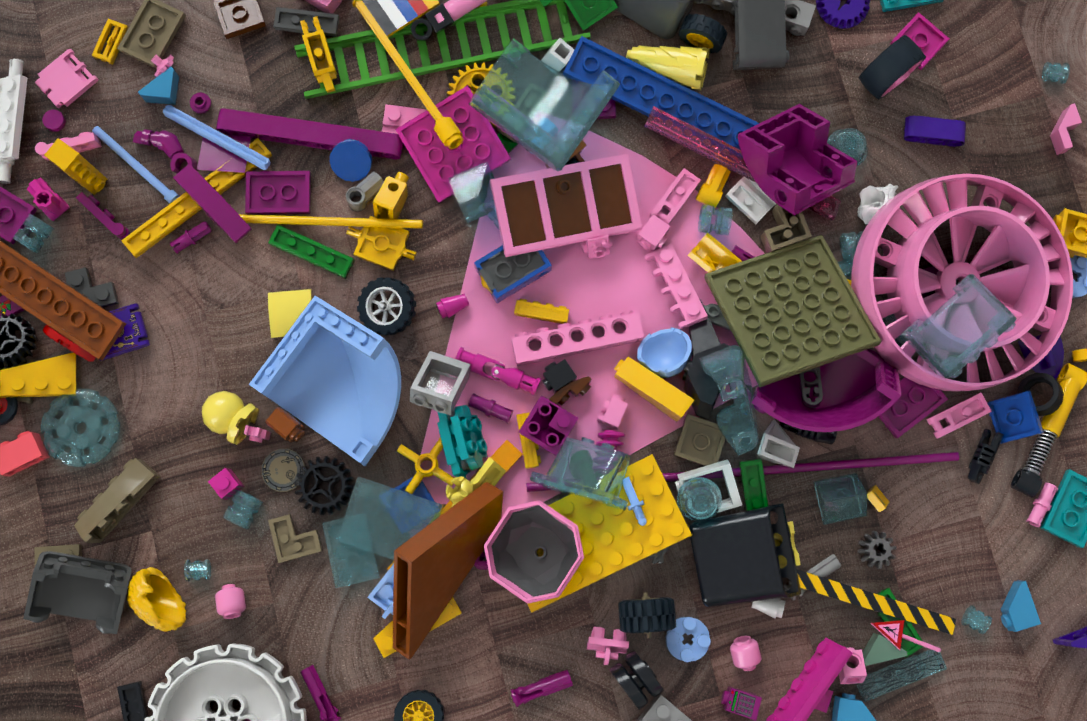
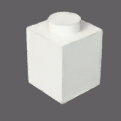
[540,37,574,75]

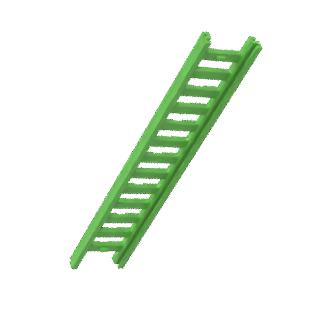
[294,0,591,99]

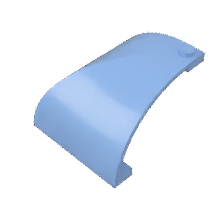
[249,296,401,466]

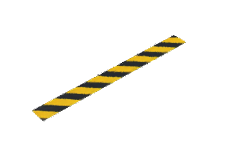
[797,570,956,635]

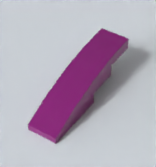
[173,164,252,243]

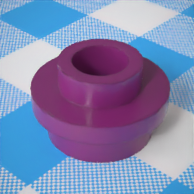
[190,92,211,114]

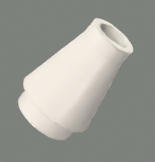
[751,598,786,619]

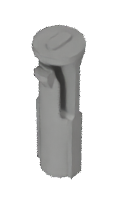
[783,554,841,601]

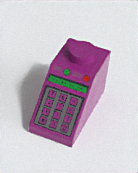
[721,686,762,721]

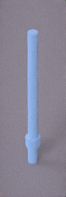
[92,126,180,204]

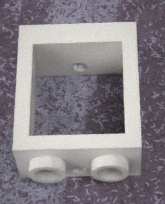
[675,459,742,520]

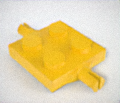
[346,216,417,271]

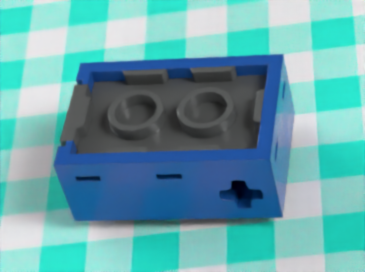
[474,245,552,303]

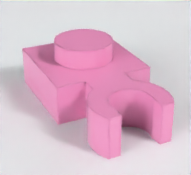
[243,425,271,443]

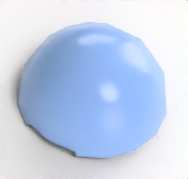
[637,327,692,378]

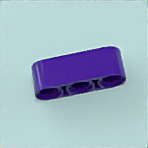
[904,116,966,147]

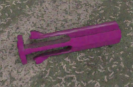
[300,665,341,721]
[511,670,573,707]

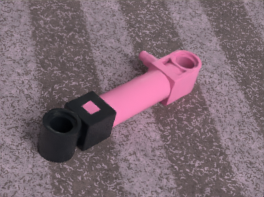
[411,0,487,41]

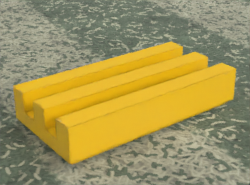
[92,19,129,65]

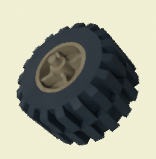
[618,592,676,638]

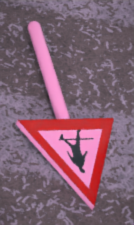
[871,620,941,652]

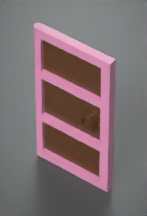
[490,153,642,257]

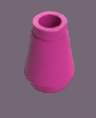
[436,293,469,319]

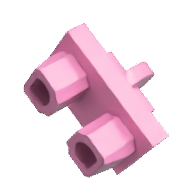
[587,627,629,665]

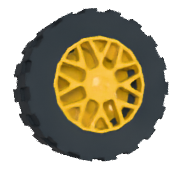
[678,14,728,53]
[394,689,444,721]

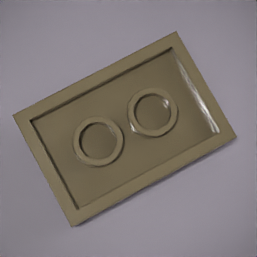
[117,0,186,69]

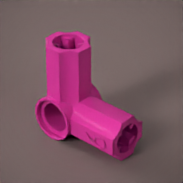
[27,177,70,221]

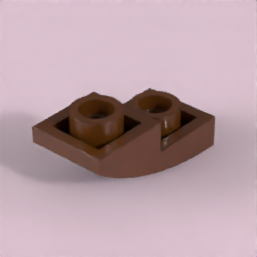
[549,376,592,406]

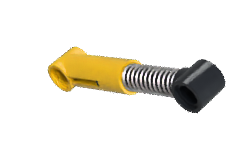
[1011,363,1087,498]

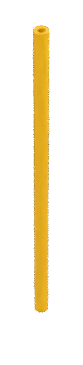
[239,214,423,229]

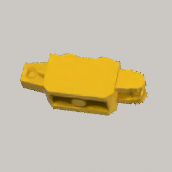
[300,16,337,93]

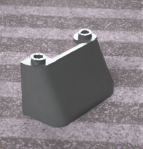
[614,0,694,39]
[732,0,790,71]
[23,551,132,634]

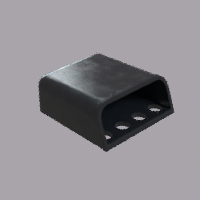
[689,503,801,607]

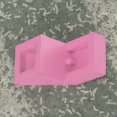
[1050,103,1082,155]

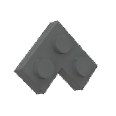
[65,267,119,308]

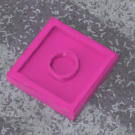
[890,12,950,70]

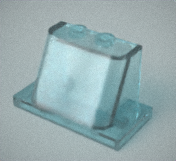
[530,437,631,511]

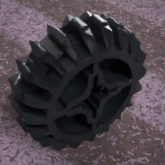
[0,313,38,370]
[294,456,355,516]

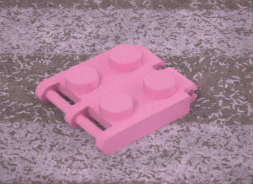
[35,49,98,108]

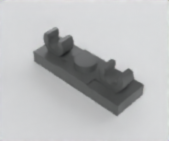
[273,7,340,37]

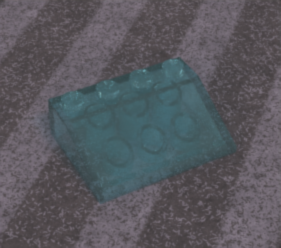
[338,476,444,560]

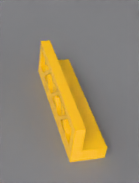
[687,233,742,273]

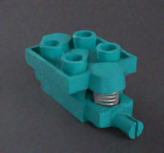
[437,405,488,479]

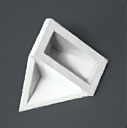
[757,419,800,468]

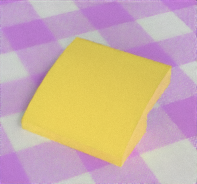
[268,289,313,338]

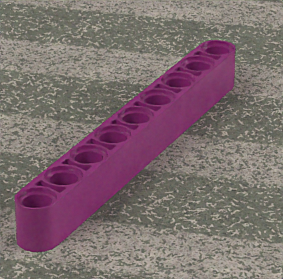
[216,108,403,160]

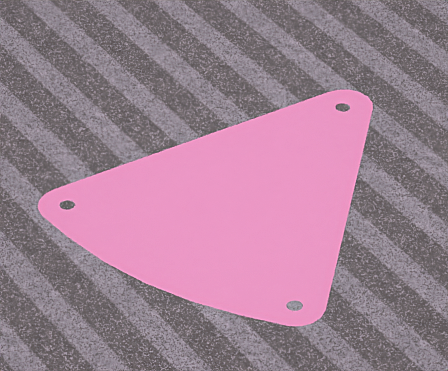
[409,112,765,537]

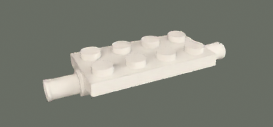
[0,59,28,184]

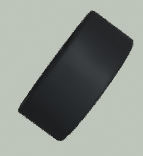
[1017,372,1064,416]

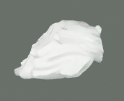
[857,184,898,224]

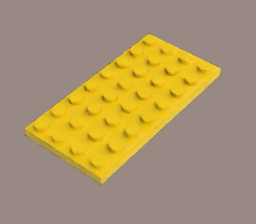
[528,454,692,613]

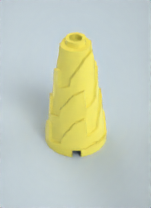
[626,45,709,91]

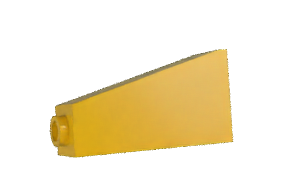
[614,357,694,422]

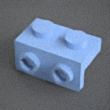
[367,563,394,619]

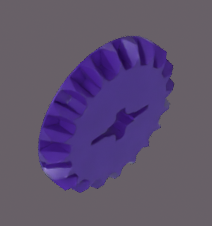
[816,0,870,29]

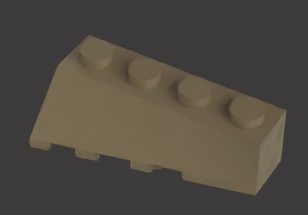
[74,458,161,543]

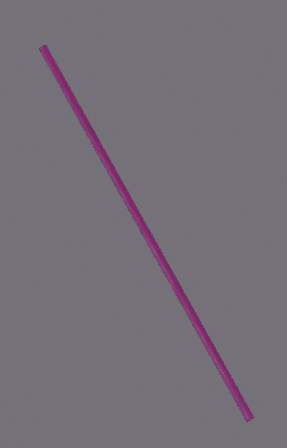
[526,452,959,492]

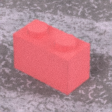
[0,431,50,477]

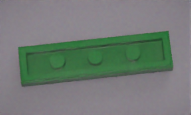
[268,224,355,279]

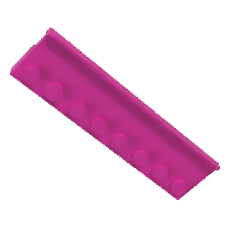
[766,637,853,721]

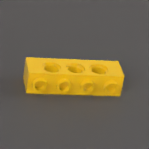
[44,138,108,196]

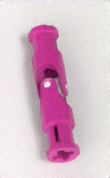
[455,347,541,396]

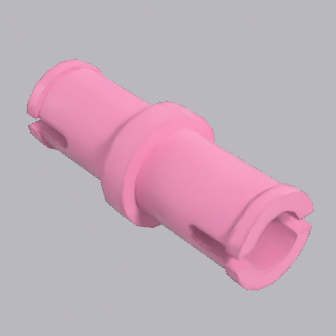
[1026,482,1058,527]

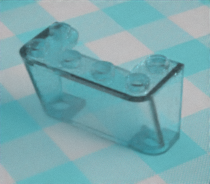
[901,274,1017,379]
[699,345,759,456]

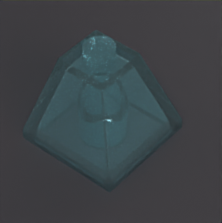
[448,162,495,223]

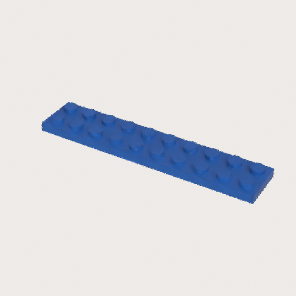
[563,36,759,164]

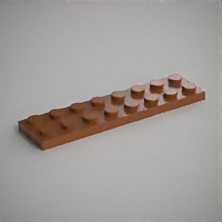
[0,240,127,360]

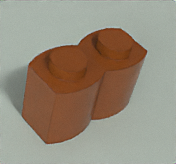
[265,407,305,443]

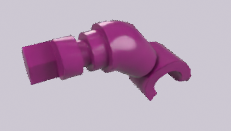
[133,129,198,173]

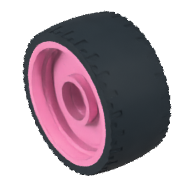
[859,35,926,100]

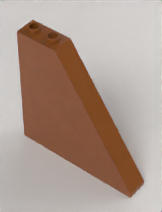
[393,482,503,660]

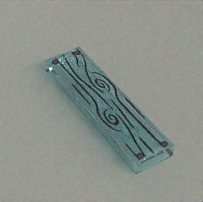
[857,649,947,702]

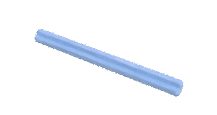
[163,105,271,170]

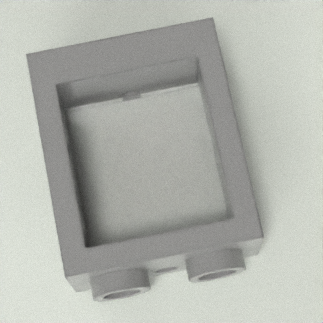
[410,351,471,415]

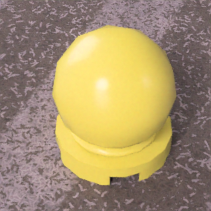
[202,391,259,445]

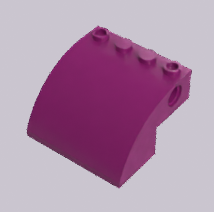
[738,104,857,215]

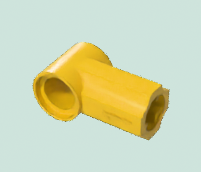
[695,164,731,209]

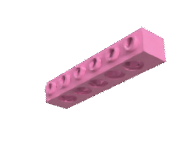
[512,310,644,366]

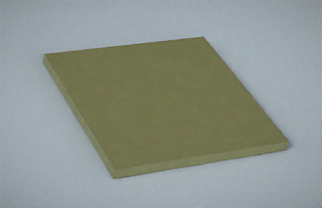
[704,235,882,387]

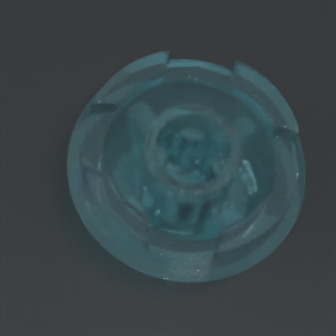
[827,128,868,167]
[677,477,722,521]

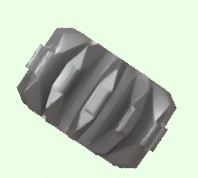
[857,531,896,569]

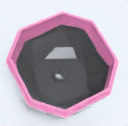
[484,500,584,604]

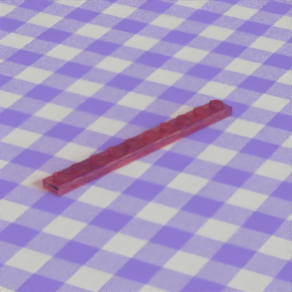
[644,106,841,221]

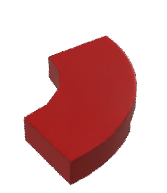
[43,324,96,362]

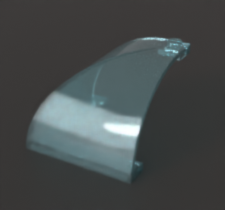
[468,38,620,171]

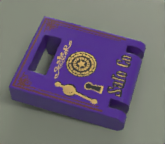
[98,303,150,361]

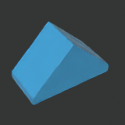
[138,67,179,105]

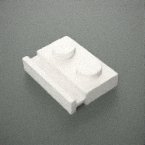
[725,173,776,224]

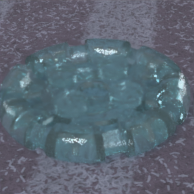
[40,389,120,467]

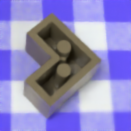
[760,204,812,253]

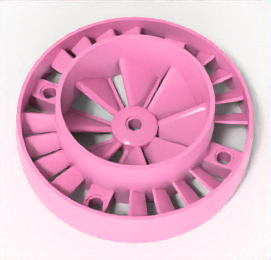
[851,174,1073,392]

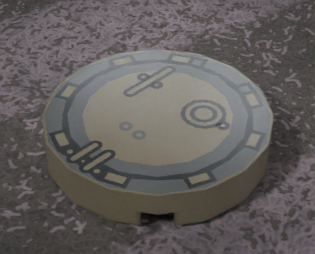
[261,449,306,492]

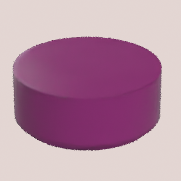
[42,109,66,132]

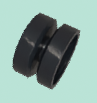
[609,650,664,710]

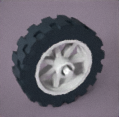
[357,277,416,335]

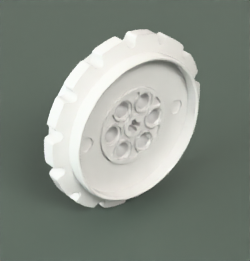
[144,643,307,721]

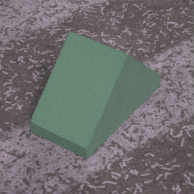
[862,633,908,666]

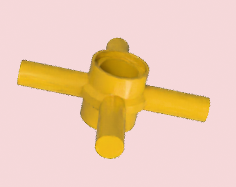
[397,437,454,495]

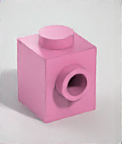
[637,214,671,251]

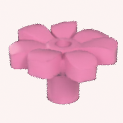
[151,55,174,77]

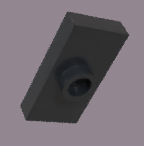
[117,681,148,721]

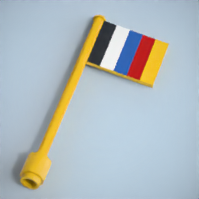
[352,0,464,150]

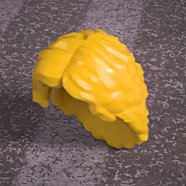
[127,567,186,632]

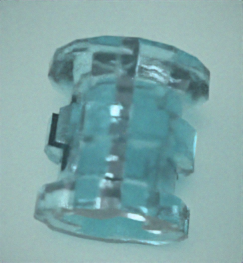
[1042,62,1070,84]
[184,559,211,582]
[961,605,992,634]

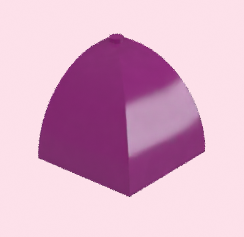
[751,348,901,432]

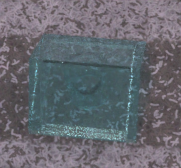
[814,473,867,525]

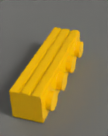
[514,299,569,324]
[516,412,541,469]

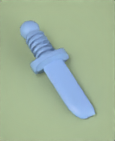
[623,476,647,526]

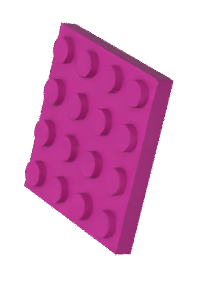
[395,85,512,203]

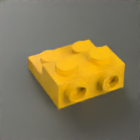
[1053,208,1087,258]

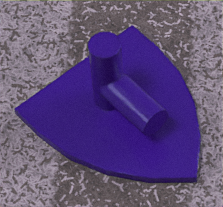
[1018,335,1064,380]

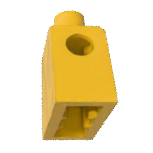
[373,172,409,219]

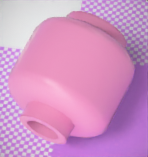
[215,584,246,619]
[730,636,762,671]

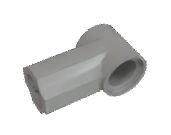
[346,171,384,212]

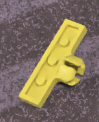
[446,458,506,508]

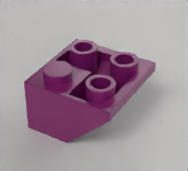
[518,395,578,456]

